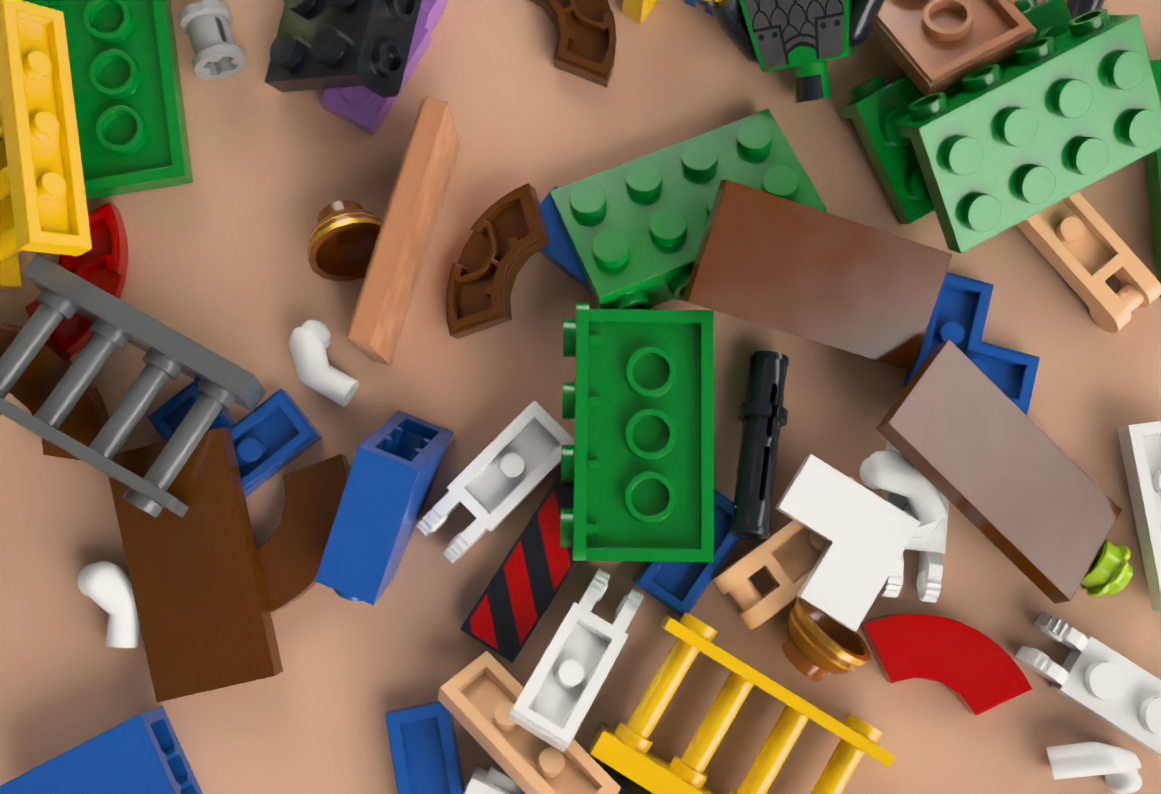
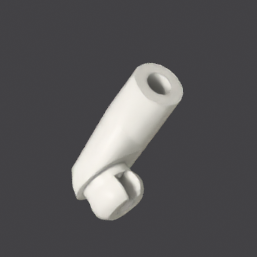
[859,450,949,527]
[77,561,140,648]
[1046,741,1142,794]

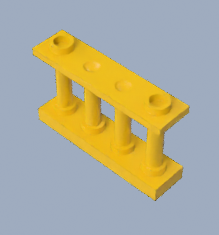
[0,0,92,290]
[589,612,896,794]

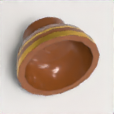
[307,200,383,281]
[782,597,870,681]

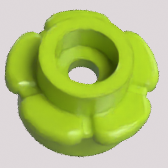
[1081,539,1133,597]

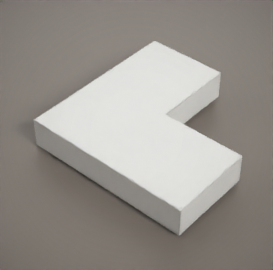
[775,454,921,632]

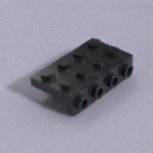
[265,0,422,98]

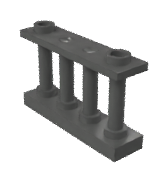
[0,253,266,518]

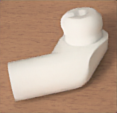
[288,320,359,407]

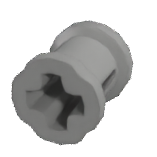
[177,0,247,80]

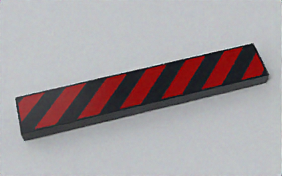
[460,472,577,663]

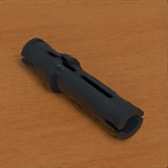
[729,351,789,540]

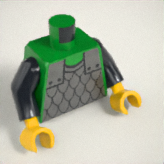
[706,0,884,103]

